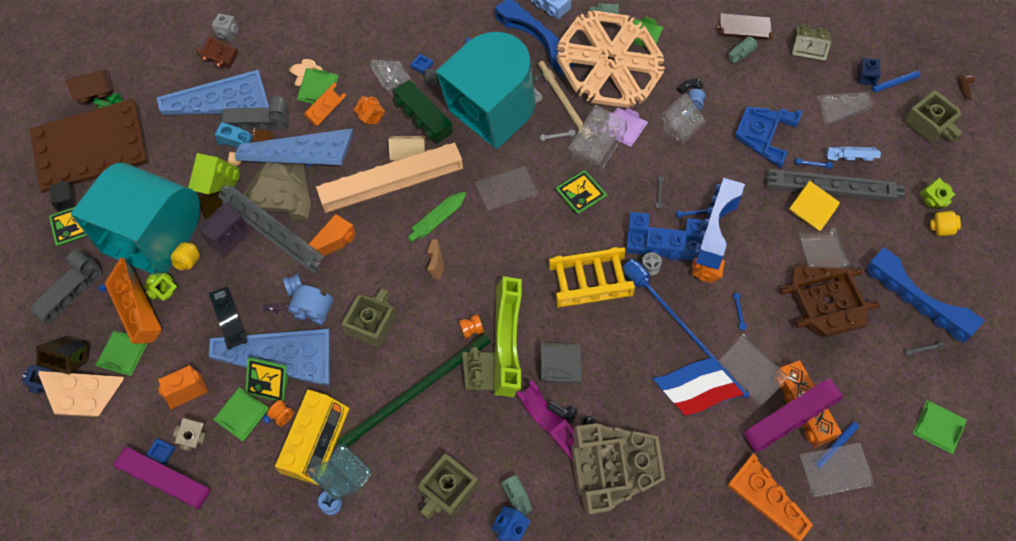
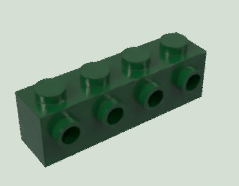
[393,79,453,144]

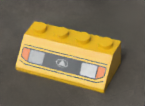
[275,390,350,485]

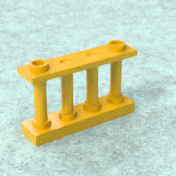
[549,247,635,308]

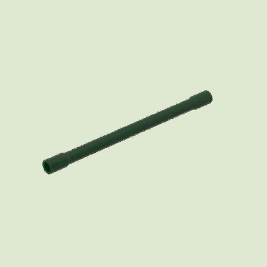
[336,333,491,451]

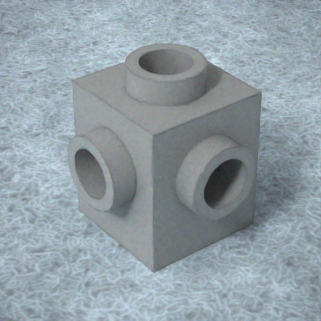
[212,13,239,41]

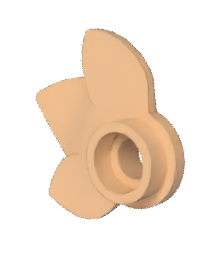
[289,59,322,86]

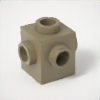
[173,418,206,451]

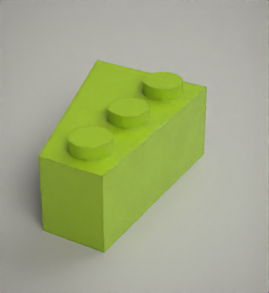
[188,153,240,194]

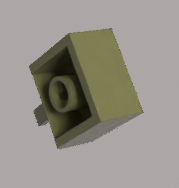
[904,90,962,144]
[341,289,397,348]
[418,453,479,520]

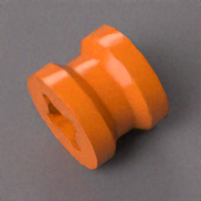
[267,400,294,427]

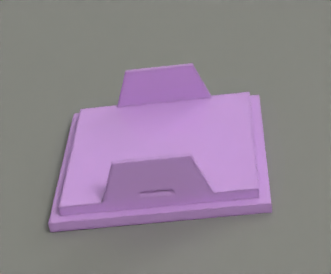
[600,107,648,147]

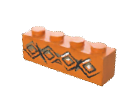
[774,360,842,448]

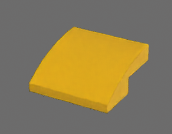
[788,181,840,231]

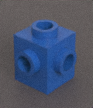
[491,507,530,541]

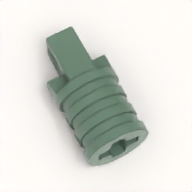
[589,3,619,14]
[729,37,757,64]
[501,475,532,516]

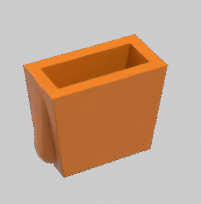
[158,365,209,409]

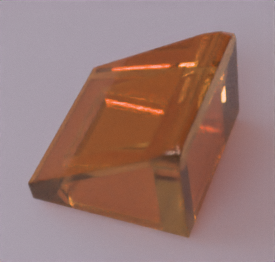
[253,129,274,142]

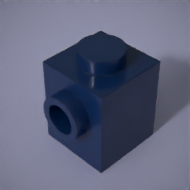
[858,58,881,86]

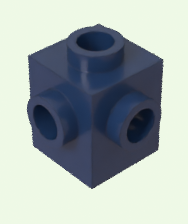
[22,365,53,394]

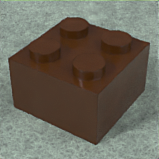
[65,69,114,103]

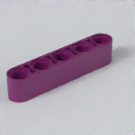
[743,378,844,452]
[112,447,211,510]

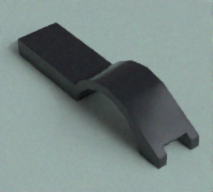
[209,286,248,350]

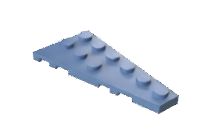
[157,70,269,115]
[235,128,354,165]
[209,329,330,387]

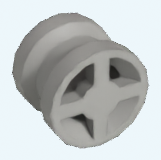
[641,252,662,276]

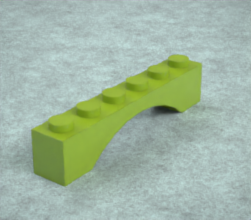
[494,276,522,397]

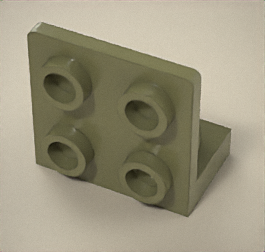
[792,25,832,61]

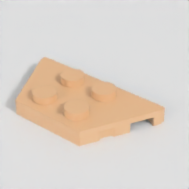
[39,371,124,417]

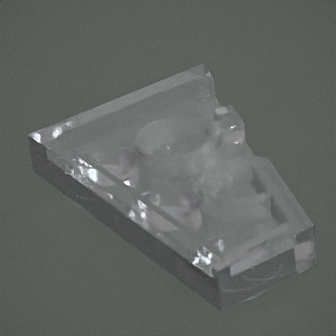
[816,92,873,127]

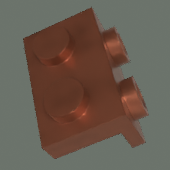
[195,36,239,69]

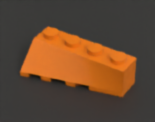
[105,258,162,344]

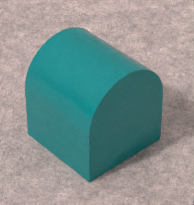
[436,32,536,149]
[70,162,200,274]

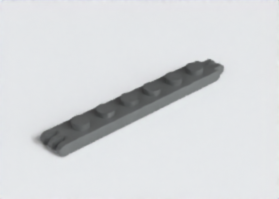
[767,169,905,201]
[218,186,324,274]

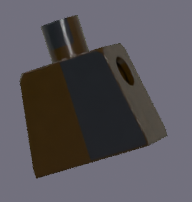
[36,337,89,375]

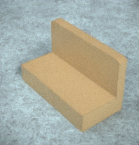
[388,136,426,160]

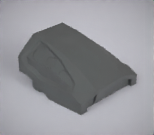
[541,341,582,384]

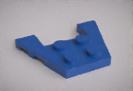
[735,107,803,168]

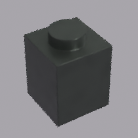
[50,181,76,212]

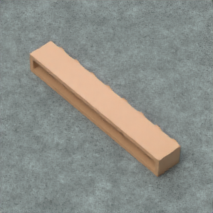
[316,143,463,213]

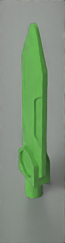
[407,192,466,243]

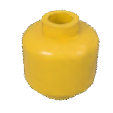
[930,211,961,236]
[171,242,200,271]

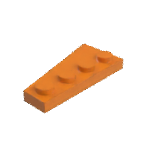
[727,453,813,541]

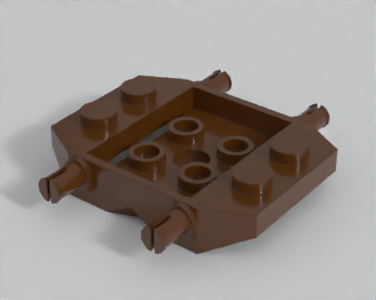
[779,258,880,338]

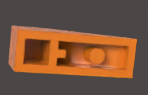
[309,214,356,256]

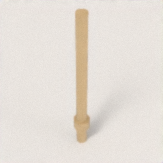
[538,61,593,142]

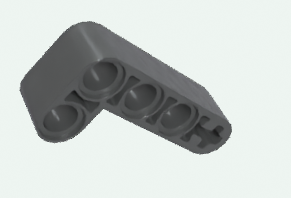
[220,96,290,131]
[30,249,102,325]

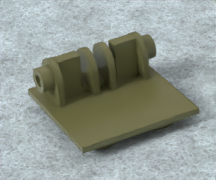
[462,347,495,390]

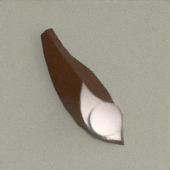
[959,74,975,100]

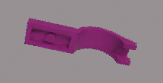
[516,381,574,462]

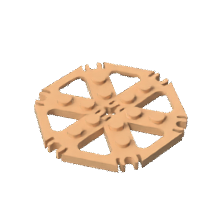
[557,10,664,108]

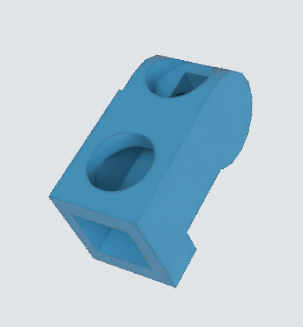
[215,122,253,149]

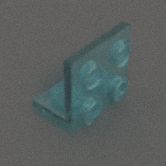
[307,444,372,500]

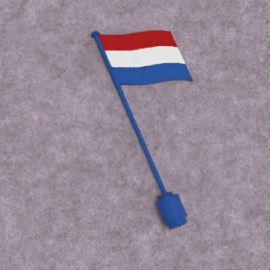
[622,259,749,416]

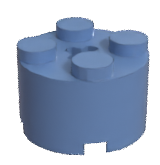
[288,285,334,326]

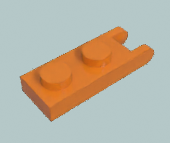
[303,82,346,127]

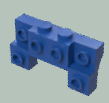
[626,212,706,261]

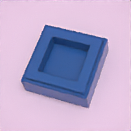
[410,54,434,75]
[145,438,176,466]

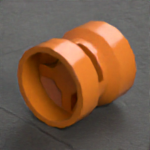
[458,314,484,339]

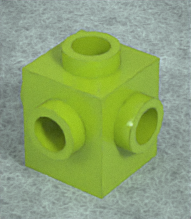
[919,178,955,209]
[143,273,177,301]

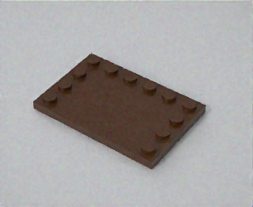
[29,98,148,193]

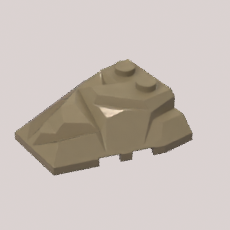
[236,162,312,220]
[571,423,665,514]

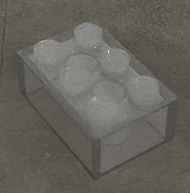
[568,105,627,172]

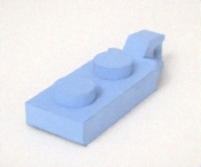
[826,146,881,161]

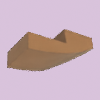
[427,239,444,280]

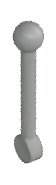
[539,129,576,141]

